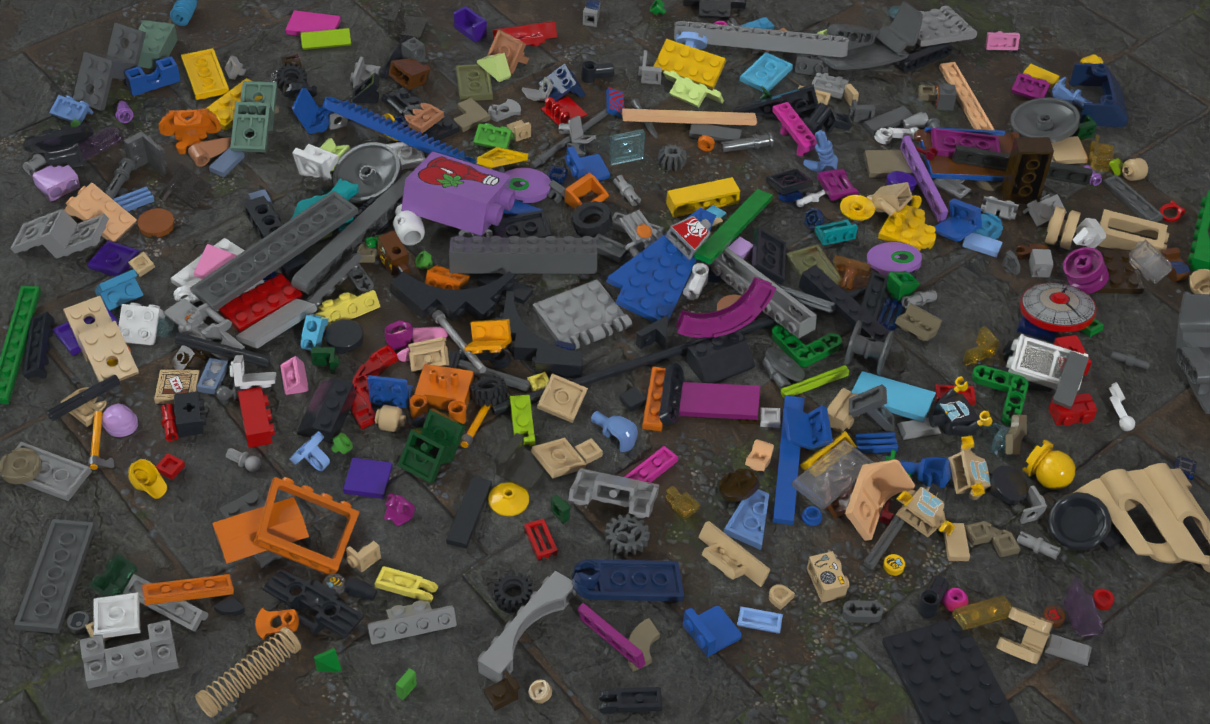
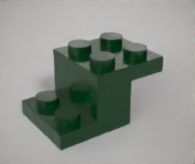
[397,409,466,483]

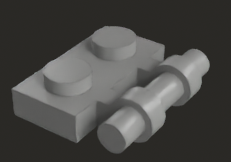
[811,72,849,99]

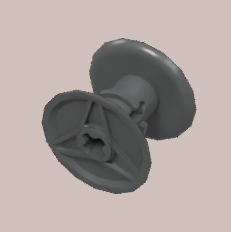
[844,320,894,376]

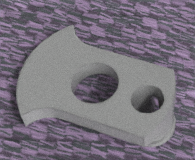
[488,99,521,122]

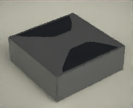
[567,143,585,158]

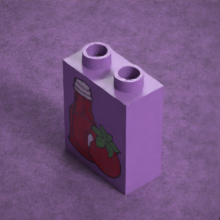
[401,152,516,236]

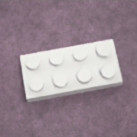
[171,238,245,287]

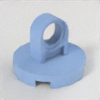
[676,32,708,50]
[290,431,330,471]

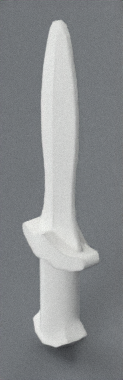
[796,189,827,207]

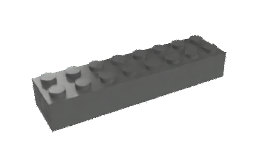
[449,236,597,274]

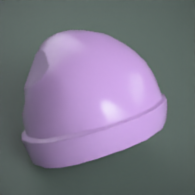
[102,403,138,437]

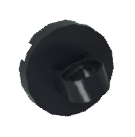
[283,83,317,101]

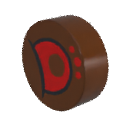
[1042,605,1065,628]

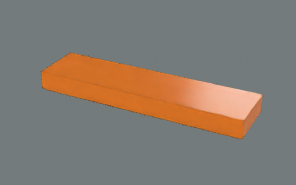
[642,367,666,432]
[142,574,234,605]

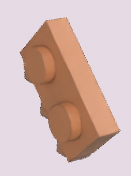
[405,103,444,133]

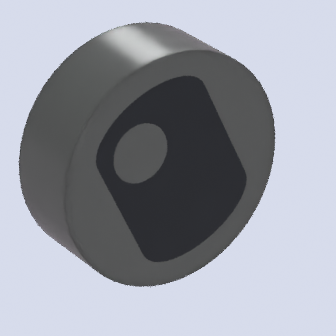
[67,611,91,634]

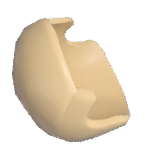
[1189,269,1210,294]

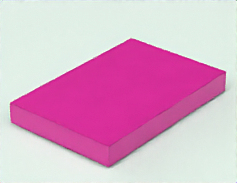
[285,10,341,36]

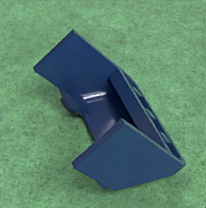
[1069,63,1128,127]

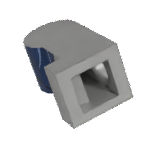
[583,0,601,27]

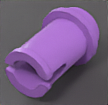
[1084,165,1102,186]

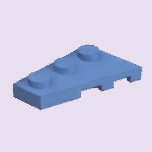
[724,489,769,550]

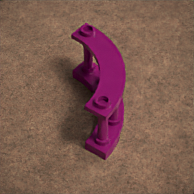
[675,277,776,338]

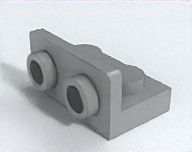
[350,57,381,89]

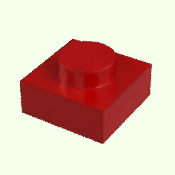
[155,453,185,480]

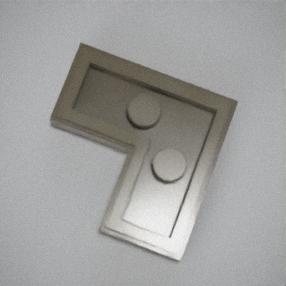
[453,98,490,132]

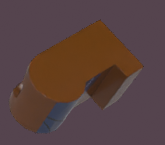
[1158,247,1190,282]

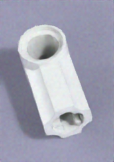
[683,263,709,300]

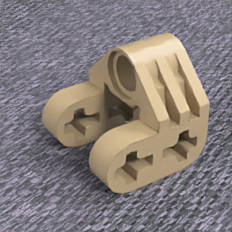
[996,607,1054,664]

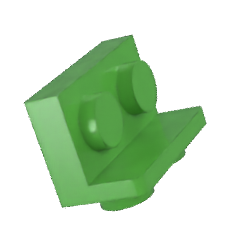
[474,123,513,149]

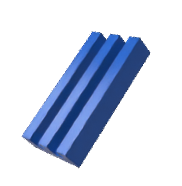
[855,432,898,454]

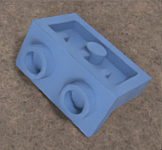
[49,95,93,125]

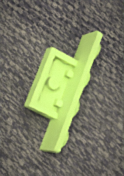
[663,70,724,108]

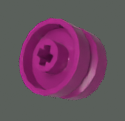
[1063,247,1109,294]

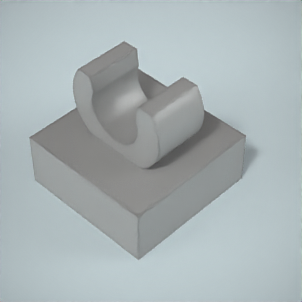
[224,56,246,80]

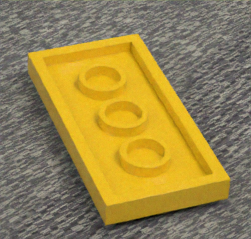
[653,39,726,89]
[181,48,229,100]
[207,78,263,131]

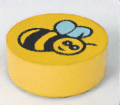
[883,554,905,576]

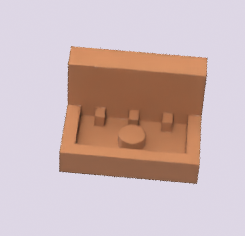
[487,30,529,74]

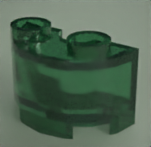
[88,553,137,597]

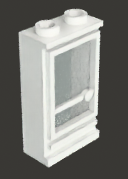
[1006,334,1088,392]

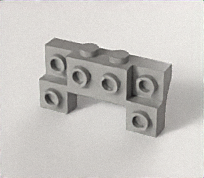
[568,468,659,518]
[80,620,179,689]

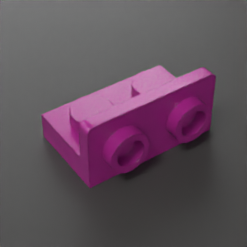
[1011,73,1050,100]

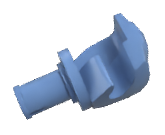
[1052,77,1093,109]
[591,411,638,453]

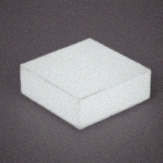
[760,408,781,428]

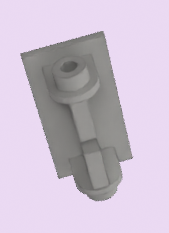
[981,196,1019,220]

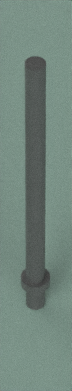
[530,109,609,169]

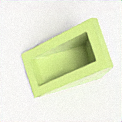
[477,53,511,82]

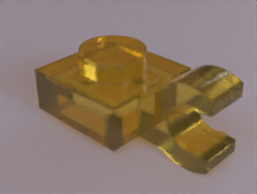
[665,486,700,520]

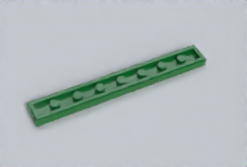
[694,189,773,264]
[0,286,41,404]

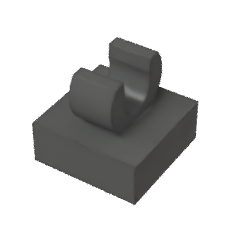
[547,180,566,204]

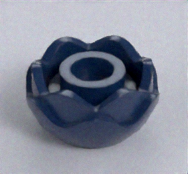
[804,208,824,230]

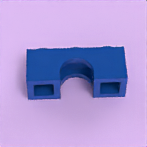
[124,56,180,96]

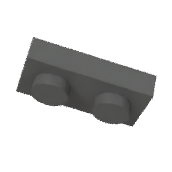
[595,233,629,263]

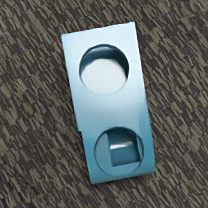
[301,314,329,351]

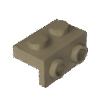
[895,303,942,341]

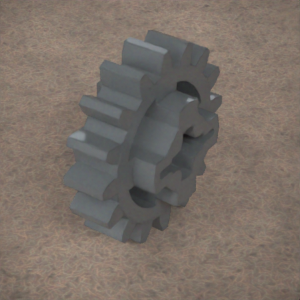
[604,514,650,556]

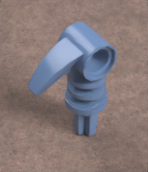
[803,130,838,173]

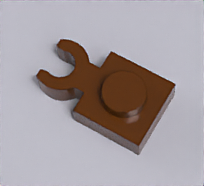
[1016,244,1048,259]

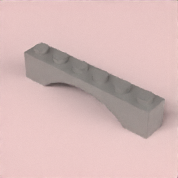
[478,571,576,683]

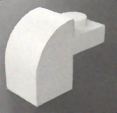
[1072,218,1106,248]

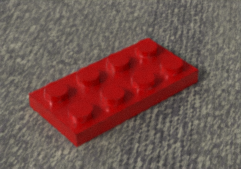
[219,274,303,333]

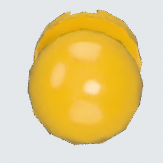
[1022,440,1076,490]

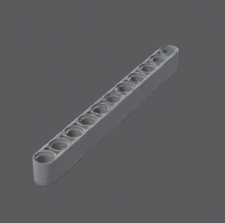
[674,21,849,57]

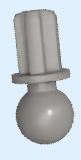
[226,448,261,472]

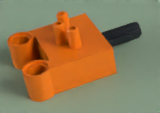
[410,351,474,424]

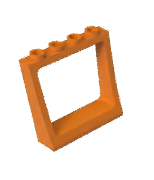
[253,477,360,576]

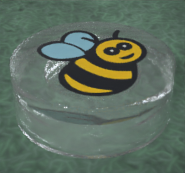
[323,574,345,594]

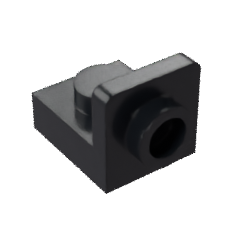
[823,110,852,133]

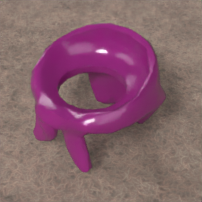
[384,320,413,350]
[384,493,415,526]

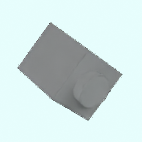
[1029,249,1054,278]

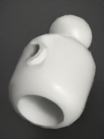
[393,204,425,245]

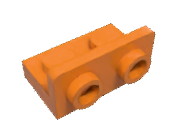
[425,265,470,290]

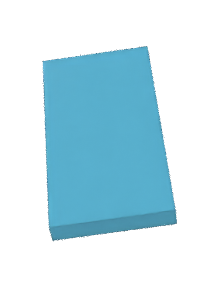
[851,371,936,422]

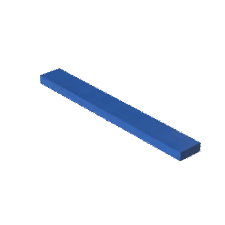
[773,395,804,525]

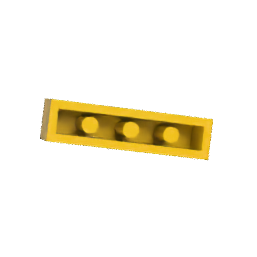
[666,177,740,218]

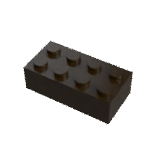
[1001,137,1054,204]

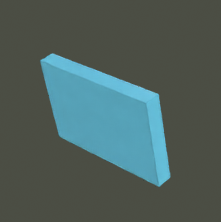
[739,52,793,92]

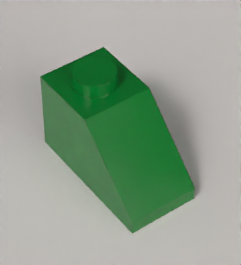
[886,272,920,301]

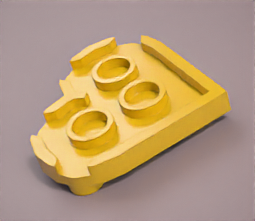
[878,204,936,251]

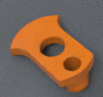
[255,607,299,640]

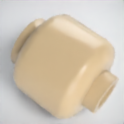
[1122,158,1148,181]
[375,405,406,432]

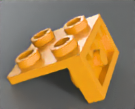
[464,319,512,354]

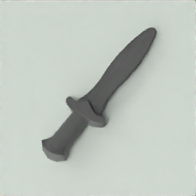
[630,98,658,139]

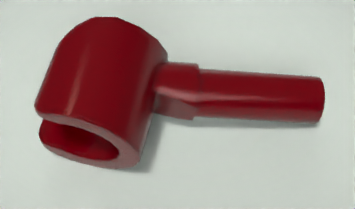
[915,146,938,160]
[879,499,894,525]

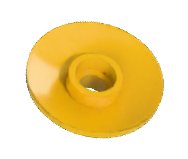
[840,195,875,221]
[488,482,529,516]

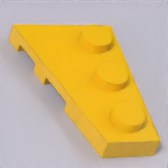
[477,147,528,169]

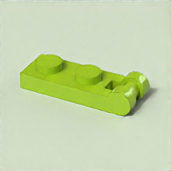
[510,395,535,448]

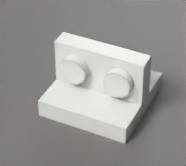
[292,144,339,186]

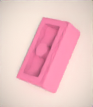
[280,356,309,395]

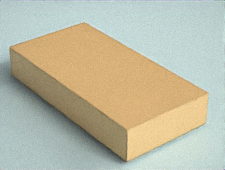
[943,523,970,561]

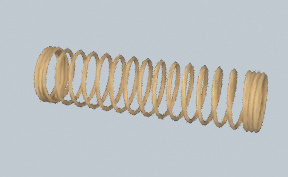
[195,627,301,718]

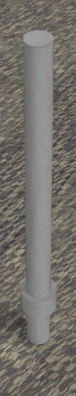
[432,309,486,373]

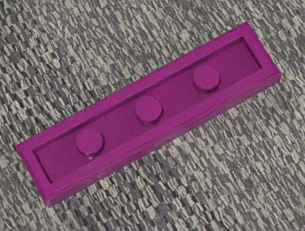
[578,603,646,669]

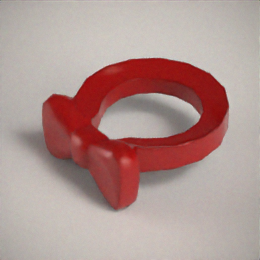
[1160,200,1186,222]

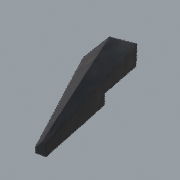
[733,84,819,119]

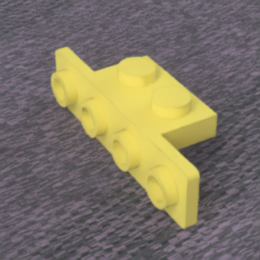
[314,290,380,331]

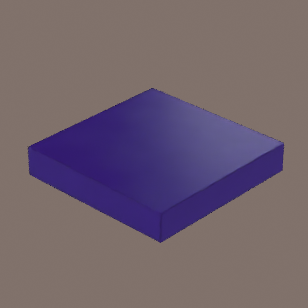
[88,240,140,277]
[343,458,393,499]

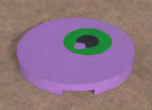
[505,168,551,203]
[867,242,922,277]

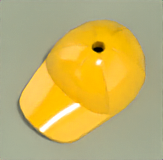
[128,459,167,499]

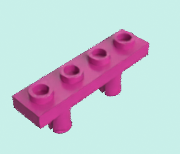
[772,102,817,156]

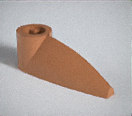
[188,137,231,167]

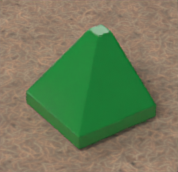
[314,648,342,672]

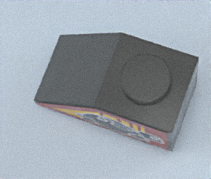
[935,84,957,111]

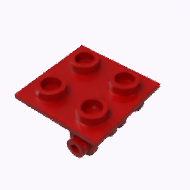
[541,96,587,126]

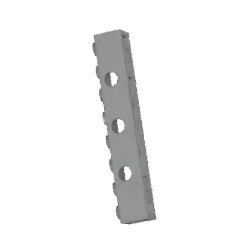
[701,247,817,339]

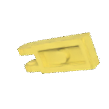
[375,566,438,603]

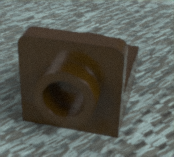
[282,54,302,69]
[484,671,520,711]

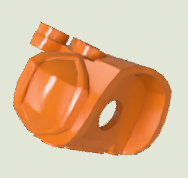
[159,108,221,154]

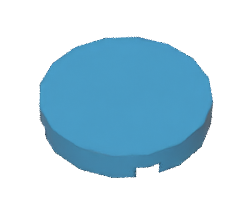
[973,212,1003,239]

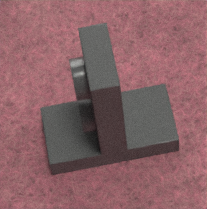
[849,384,894,432]

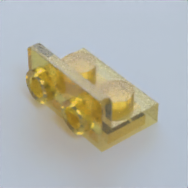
[1088,135,1114,172]

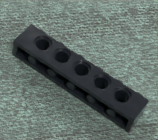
[244,196,308,282]

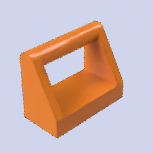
[565,173,609,209]

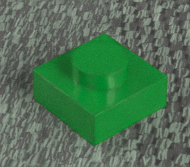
[1080,318,1104,337]

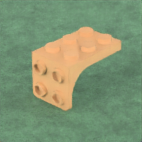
[64,183,137,242]
[845,460,915,541]

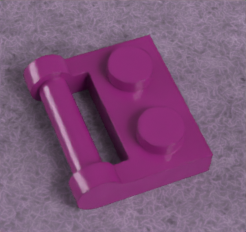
[817,169,859,201]

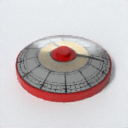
[1020,283,1096,332]

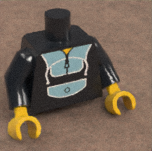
[929,376,993,437]

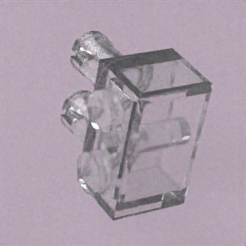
[1129,239,1172,284]

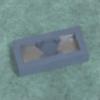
[197,358,229,395]

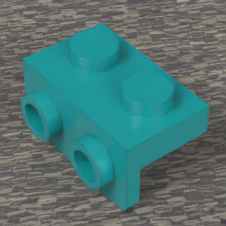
[815,220,858,246]

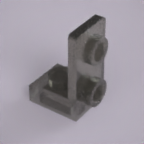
[299,176,334,196]

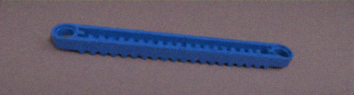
[323,97,477,165]

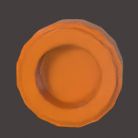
[697,135,715,151]

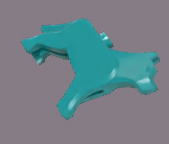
[291,178,359,232]

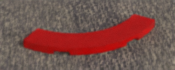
[351,345,399,430]

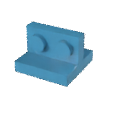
[94,269,143,311]

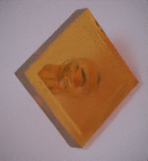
[833,255,872,289]

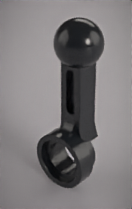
[457,348,511,369]

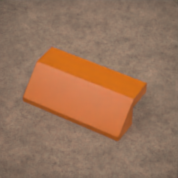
[212,497,309,564]

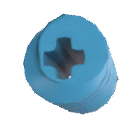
[170,0,198,26]

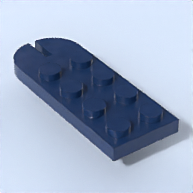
[572,559,684,601]

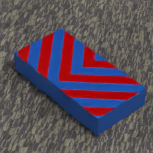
[606,87,624,118]

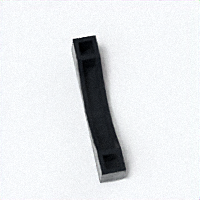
[798,265,889,343]

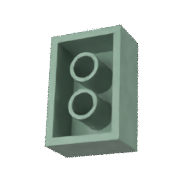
[138,20,178,69]

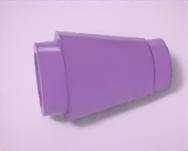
[116,101,133,123]

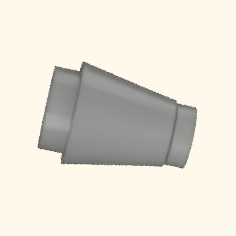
[903,112,928,129]

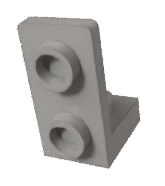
[638,50,662,85]

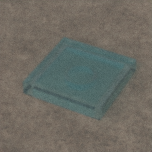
[609,129,645,165]

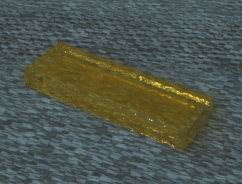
[952,595,1012,630]

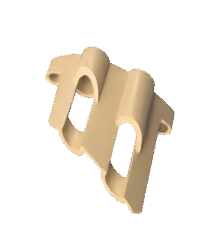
[1073,463,1210,573]

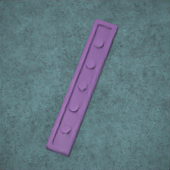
[900,135,948,223]

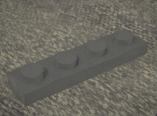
[305,252,363,307]

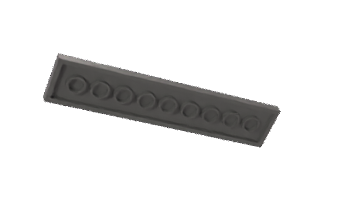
[190,191,358,311]

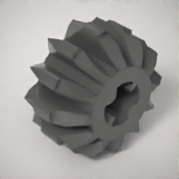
[658,144,687,172]

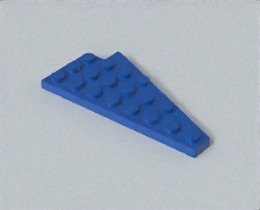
[606,208,717,322]

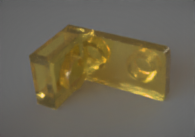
[963,326,999,366]

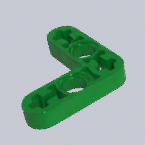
[771,325,842,367]
[971,365,1028,426]

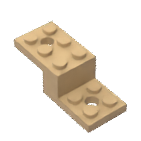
[63,296,139,382]

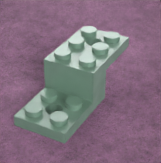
[230,81,278,152]

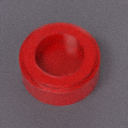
[1091,589,1114,610]

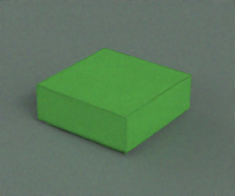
[396,668,417,700]

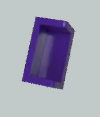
[454,6,487,42]

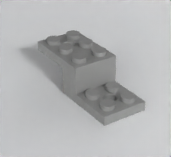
[10,209,109,259]

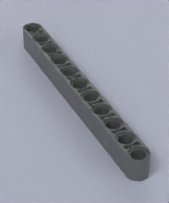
[292,170,413,294]

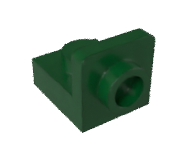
[1073,115,1097,140]
[311,347,339,374]

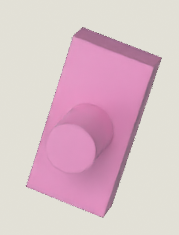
[985,31,1020,50]

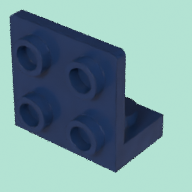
[539,64,585,102]

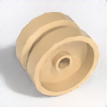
[1045,206,1081,250]

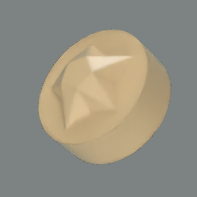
[529,679,552,703]

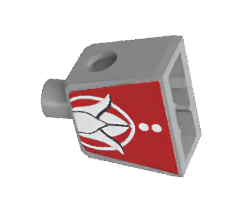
[666,216,711,260]

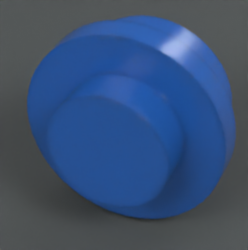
[802,506,822,526]

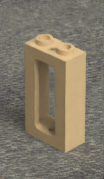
[1098,209,1169,261]

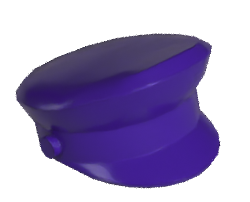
[887,171,917,193]

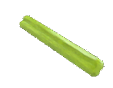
[780,365,849,399]

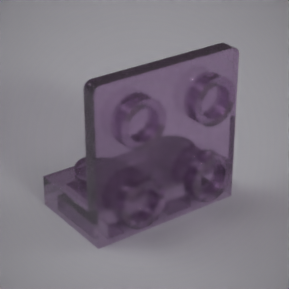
[1064,577,1105,637]

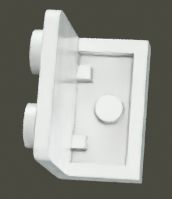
[118,303,165,345]
[230,355,276,389]

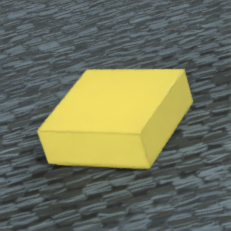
[527,372,549,392]

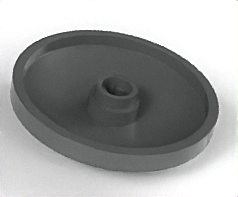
[1011,98,1079,143]
[333,142,402,204]

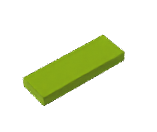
[301,28,351,50]

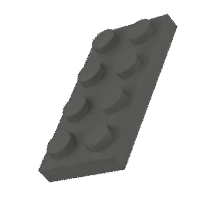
[219,489,298,569]

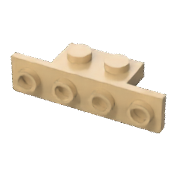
[698,521,770,587]

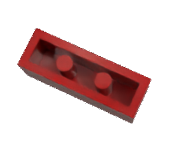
[238,387,275,448]

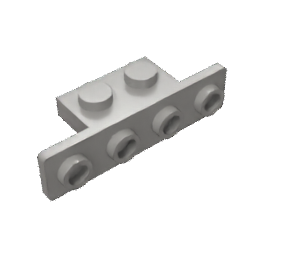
[368,601,457,644]

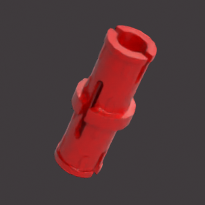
[161,403,178,442]

